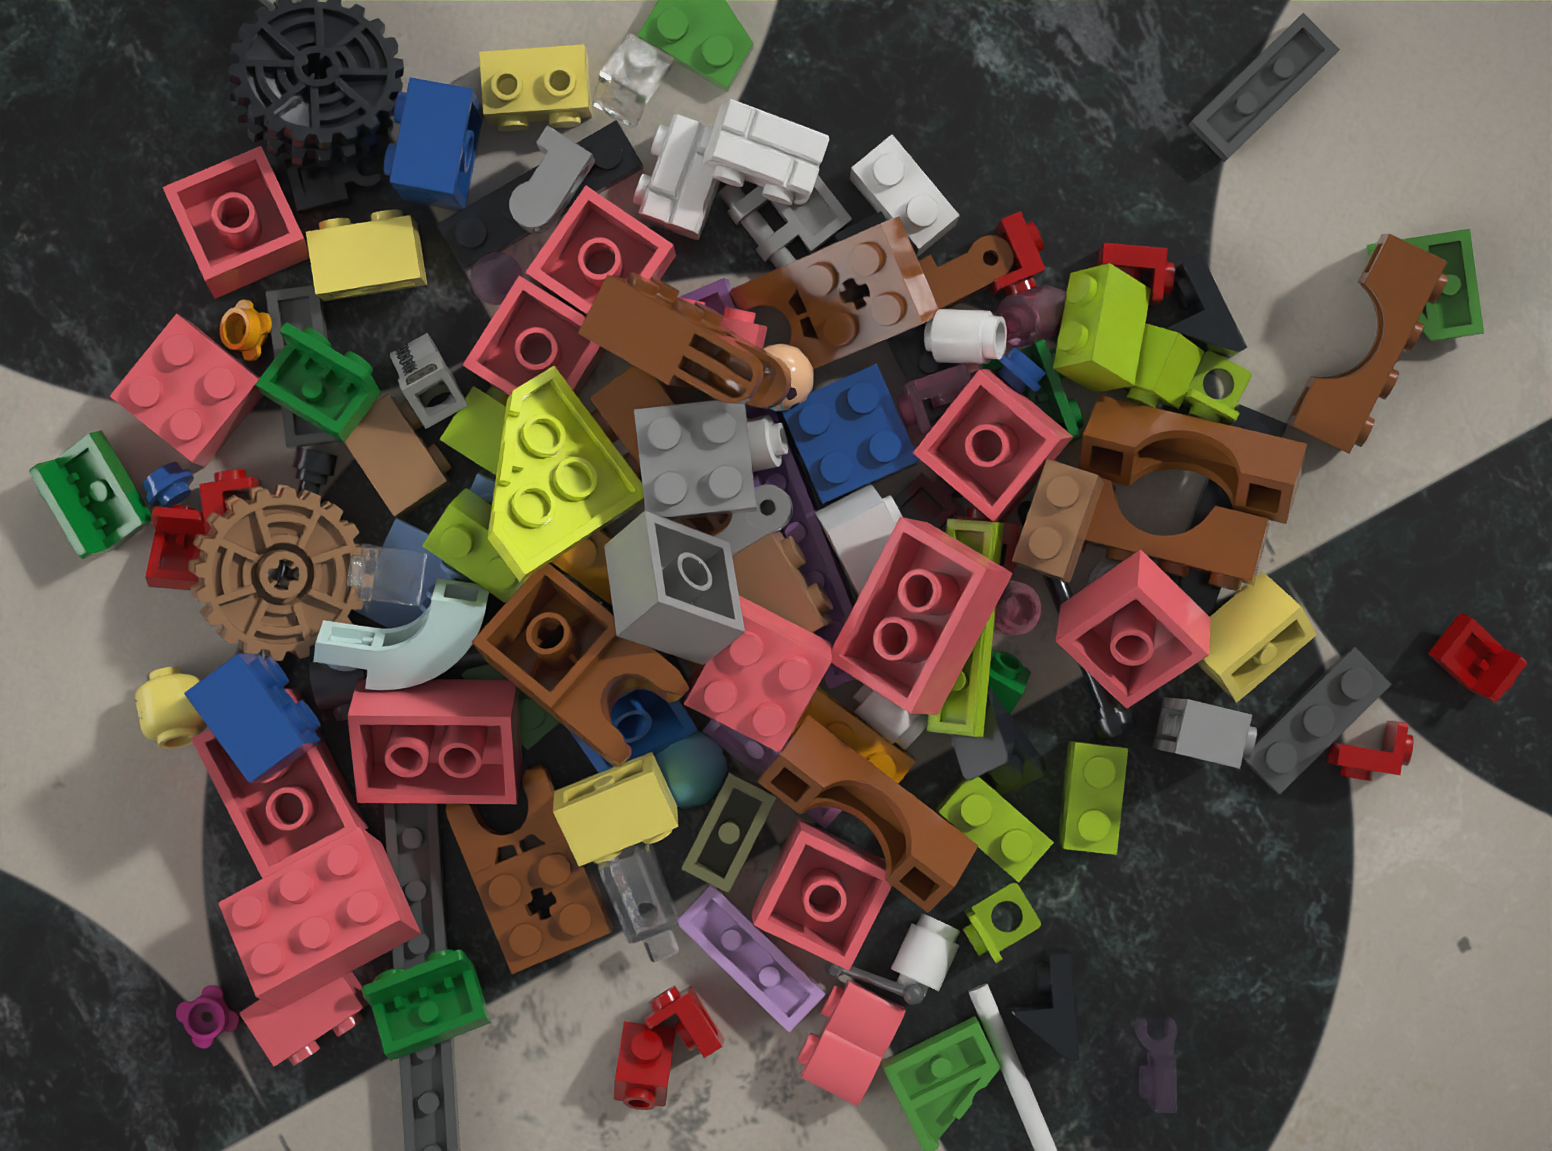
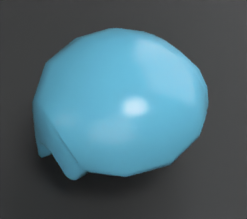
[654,730,728,809]

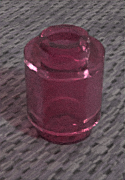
[997,285,1066,347]
[993,582,1041,635]

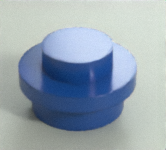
[997,346,1046,394]
[142,462,194,508]

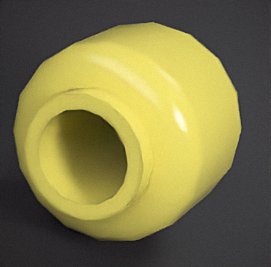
[135,667,207,749]

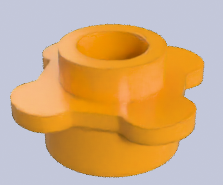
[220,300,272,361]

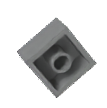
[634,400,757,521]
[604,511,745,665]

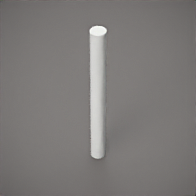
[968,983,1057,1151]

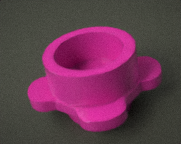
[176,985,239,1048]

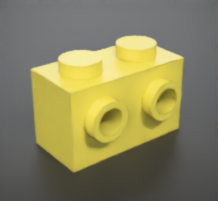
[479,44,592,132]
[306,209,427,302]
[1198,572,1317,703]
[553,752,678,867]

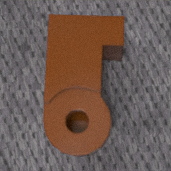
[919,235,1014,309]

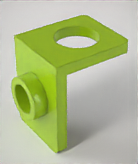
[1182,351,1252,425]
[963,882,1041,963]

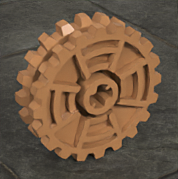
[189,484,370,661]

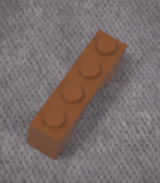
[1286,234,1448,454]
[1079,395,1307,524]
[1081,478,1270,591]
[757,715,978,913]

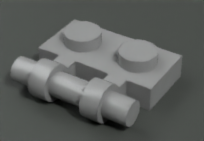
[718,175,852,269]

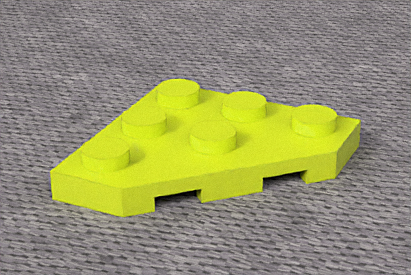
[487,366,644,582]

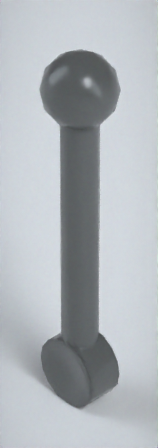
[825,960,924,1006]

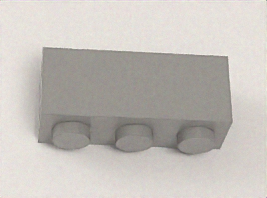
[1152,697,1257,769]

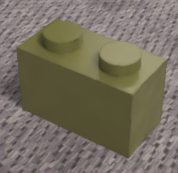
[681,771,777,893]

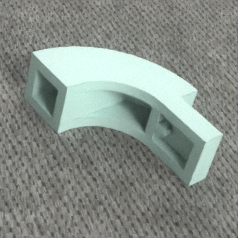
[313,578,489,690]

